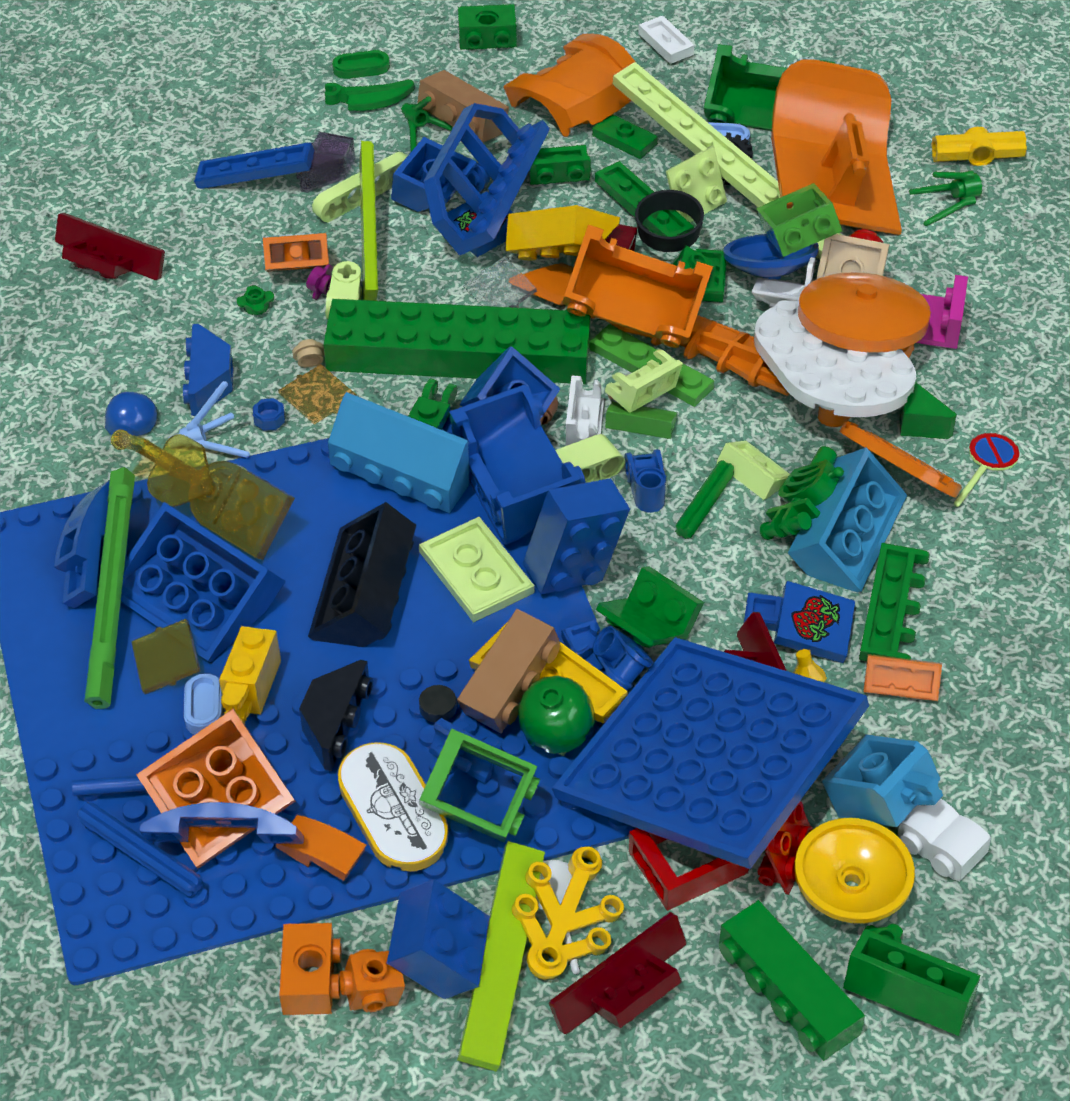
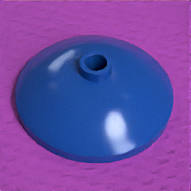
[723,234,819,280]

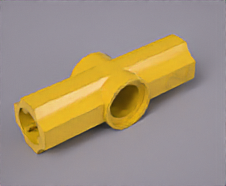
[931,126,1027,166]

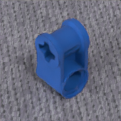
[624,449,666,513]
[593,626,654,692]

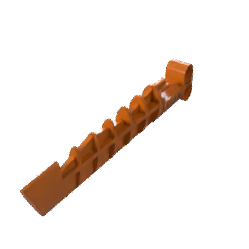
[509,263,851,427]

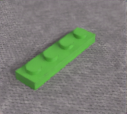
[589,324,714,407]

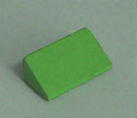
[605,401,677,439]

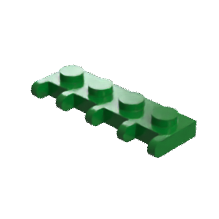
[859,543,930,661]

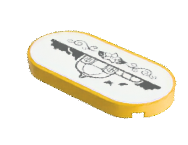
[338,743,448,872]

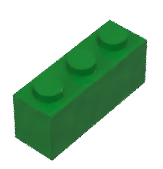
[843,929,981,1036]

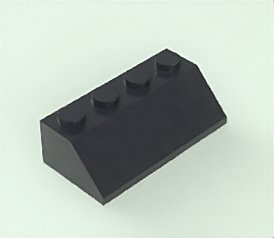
[308,502,416,647]

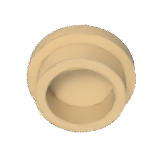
[292,339,324,368]

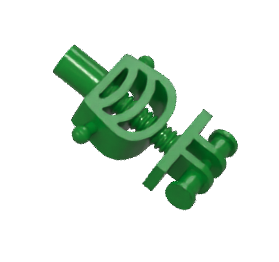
[760,446,844,540]

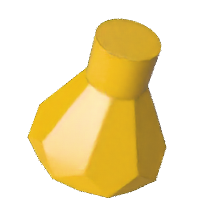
[793,649,827,683]

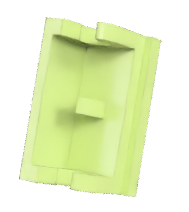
[605,349,683,413]

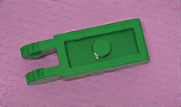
[408,378,458,430]

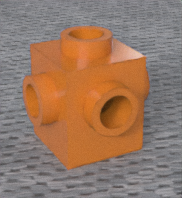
[339,949,405,1012]

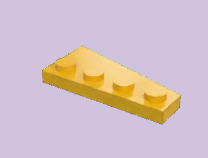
[469,623,628,723]

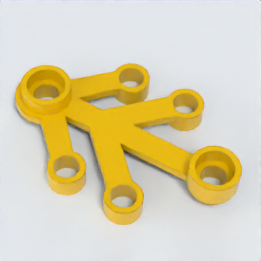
[512,847,624,980]

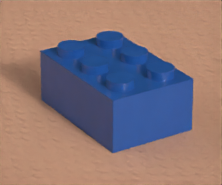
[523,478,630,594]

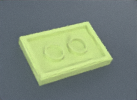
[419,517,534,623]

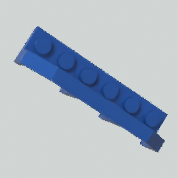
[423,103,550,256]

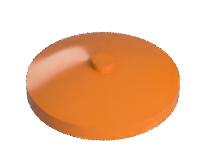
[798,272,931,352]

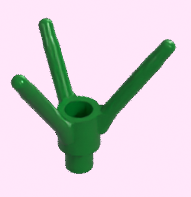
[401,96,453,151]

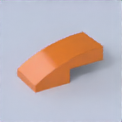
[276,815,366,881]

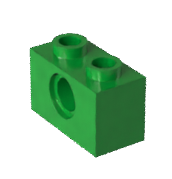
[458,4,517,50]

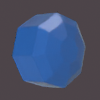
[253,398,285,431]

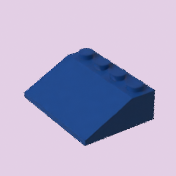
[121,502,286,663]

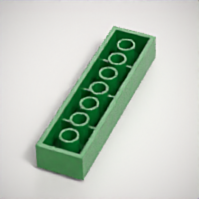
[323,299,591,384]

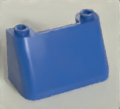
[449,384,586,545]

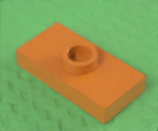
[863,654,942,701]

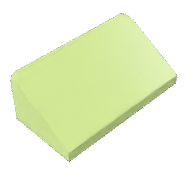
[717,441,790,500]

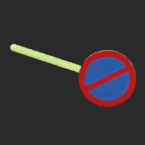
[954,433,1020,507]

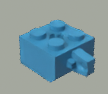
[822,735,943,827]

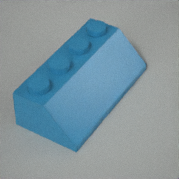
[328,392,469,513]
[788,447,907,593]

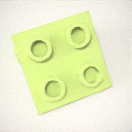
[666,146,727,222]

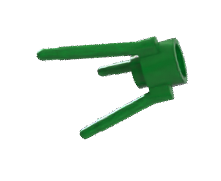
[909,171,982,226]

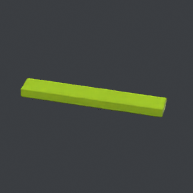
[359,141,378,301]
[457,841,545,1072]

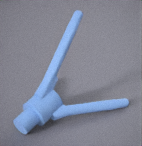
[168,381,250,458]

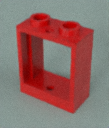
[629,828,749,911]

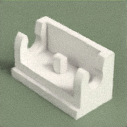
[566,376,604,446]

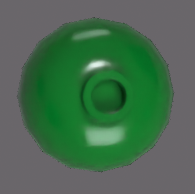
[519,676,595,754]

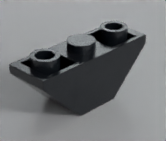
[299,660,373,771]

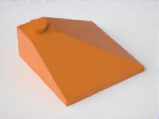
[136,709,296,869]

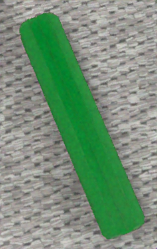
[675,460,734,539]

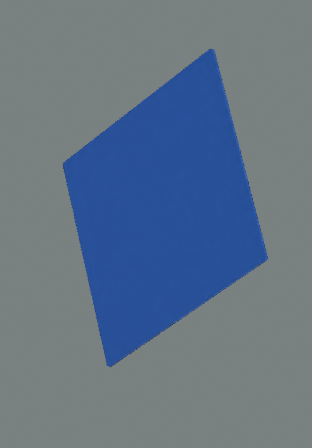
[0,410,636,985]

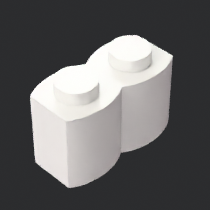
[897,799,991,882]

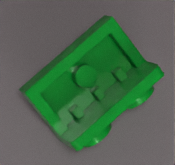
[528,145,591,185]

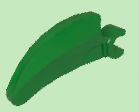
[325,79,414,111]

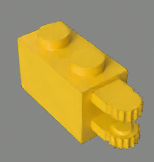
[219,626,281,724]

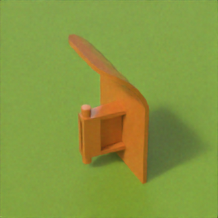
[771,59,902,235]

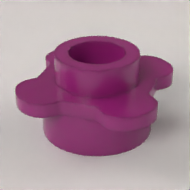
[306,264,333,300]

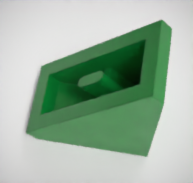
[900,381,957,439]

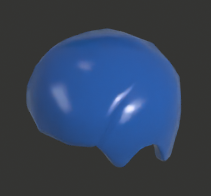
[105,392,157,439]

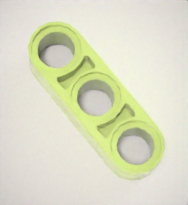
[555,434,625,483]

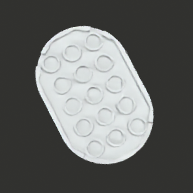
[754,300,916,417]

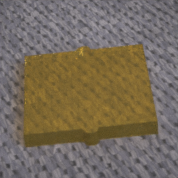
[131,619,200,694]

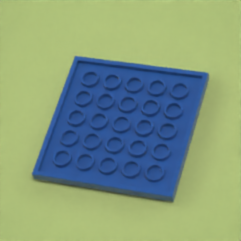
[552,637,869,869]

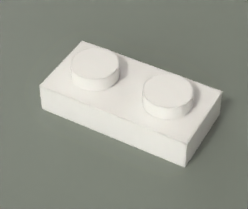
[639,15,695,64]

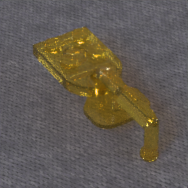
[111,429,295,560]

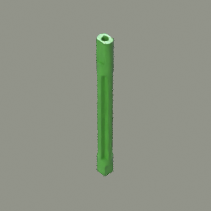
[84,467,135,709]

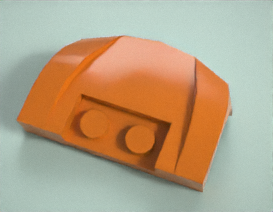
[503,34,636,137]

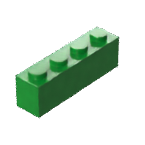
[719,900,865,1061]

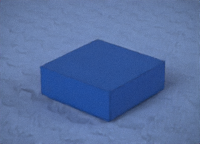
[744,593,782,631]

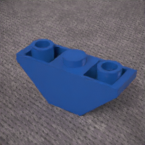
[183,324,234,416]

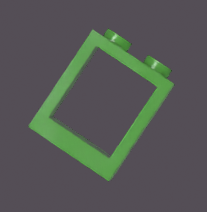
[756,183,842,257]
[419,728,540,842]

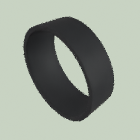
[635,190,704,252]

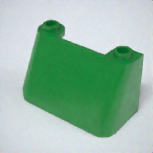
[703,44,835,131]

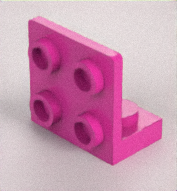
[917,275,968,349]

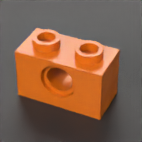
[263,233,329,272]
[279,923,342,1015]

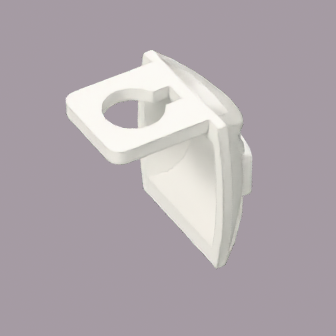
[752,257,816,307]

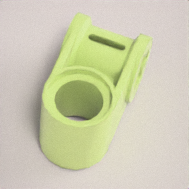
[325,261,362,319]

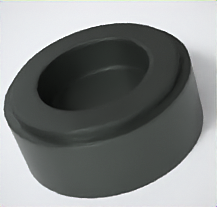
[419,685,457,722]

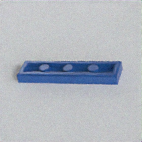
[194,142,315,189]

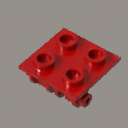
[757,801,813,895]

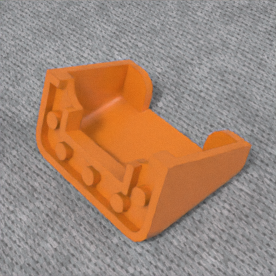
[563,224,713,348]

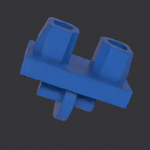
[429,718,501,784]

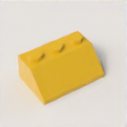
[506,205,620,261]

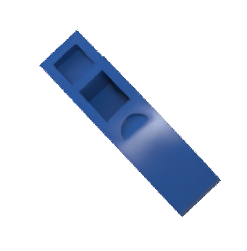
[54,480,110,608]

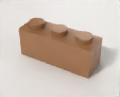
[417,70,509,143]
[457,609,560,733]

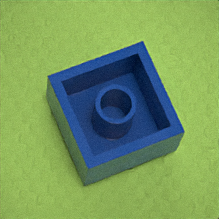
[387,879,490,999]

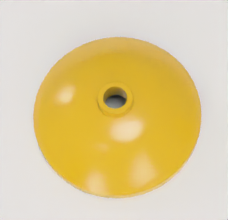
[795,818,915,924]

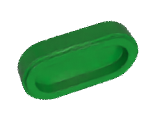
[332,50,390,79]

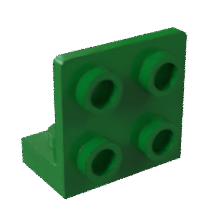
[596,566,704,648]

